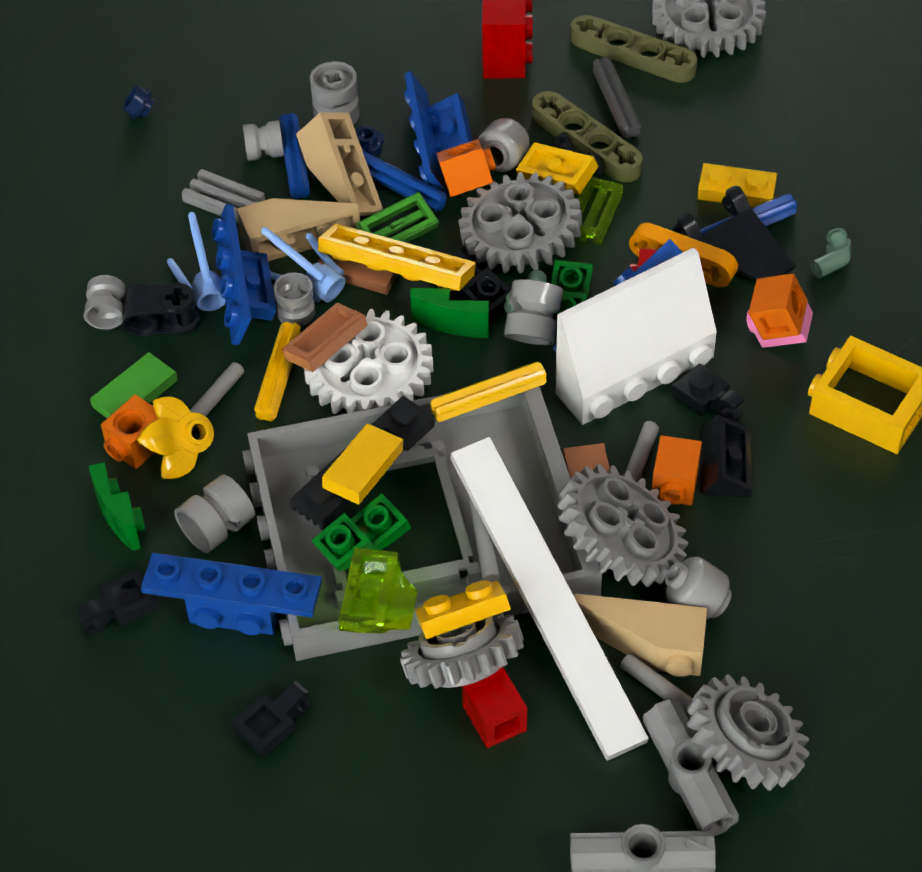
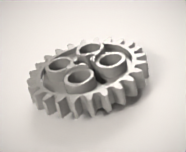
[652,0,766,57]
[458,172,583,273]
[557,464,688,587]

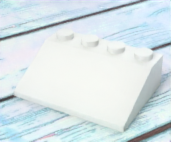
[555,247,717,425]

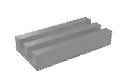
[181,169,265,223]

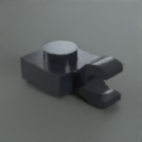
[672,363,744,422]
[77,569,159,636]
[231,681,312,758]

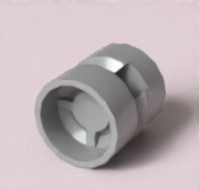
[310,61,360,125]
[504,279,563,346]
[174,475,255,553]

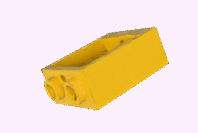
[808,335,922,455]

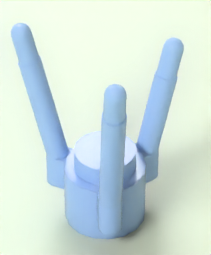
[167,212,225,311]
[261,227,346,304]

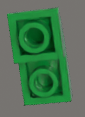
[551,260,593,321]
[410,288,489,339]
[89,462,146,550]
[311,493,412,572]

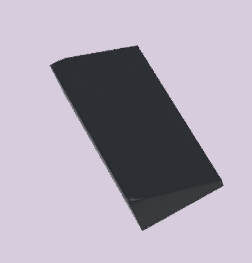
[700,414,753,497]

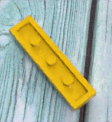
[318,223,476,291]

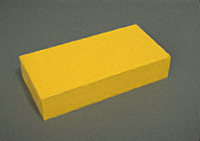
[322,423,403,505]

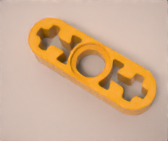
[629,223,738,287]

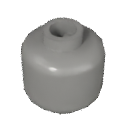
[478,118,530,173]
[665,556,732,620]

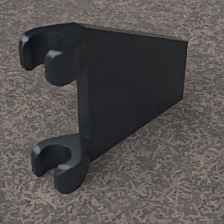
[673,185,796,282]

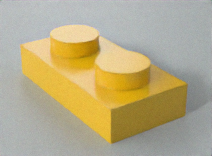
[516,142,599,195]
[697,163,777,207]
[414,580,511,639]

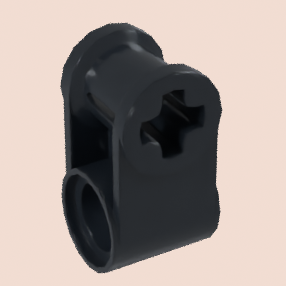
[122,283,201,337]

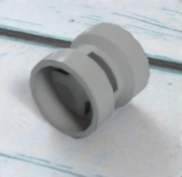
[243,120,284,161]
[274,272,315,327]
[84,275,126,330]

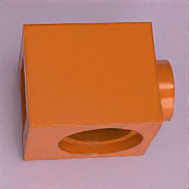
[436,139,496,197]
[748,273,808,340]
[101,394,158,469]
[652,435,702,506]

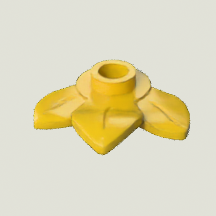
[137,397,214,479]

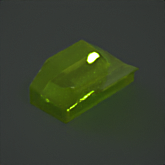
[338,548,418,634]

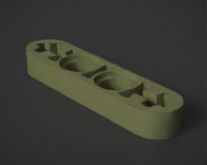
[570,15,698,83]
[532,91,643,183]

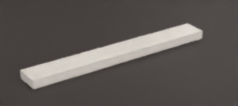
[450,437,649,761]

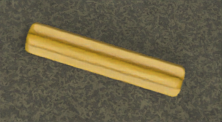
[254,321,301,421]
[430,362,547,422]

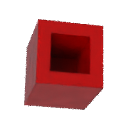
[462,666,527,748]

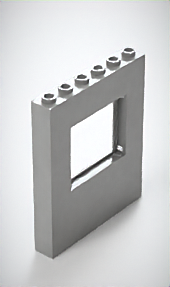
[242,386,602,661]

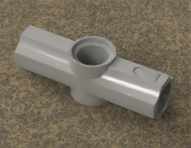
[643,699,739,836]
[570,824,716,872]

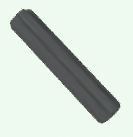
[592,57,641,139]

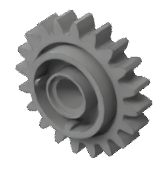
[400,613,524,689]
[687,675,810,791]

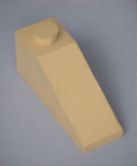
[296,112,383,216]
[237,198,360,261]
[574,593,707,677]

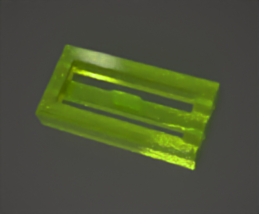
[578,177,623,245]

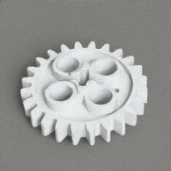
[304,309,433,414]

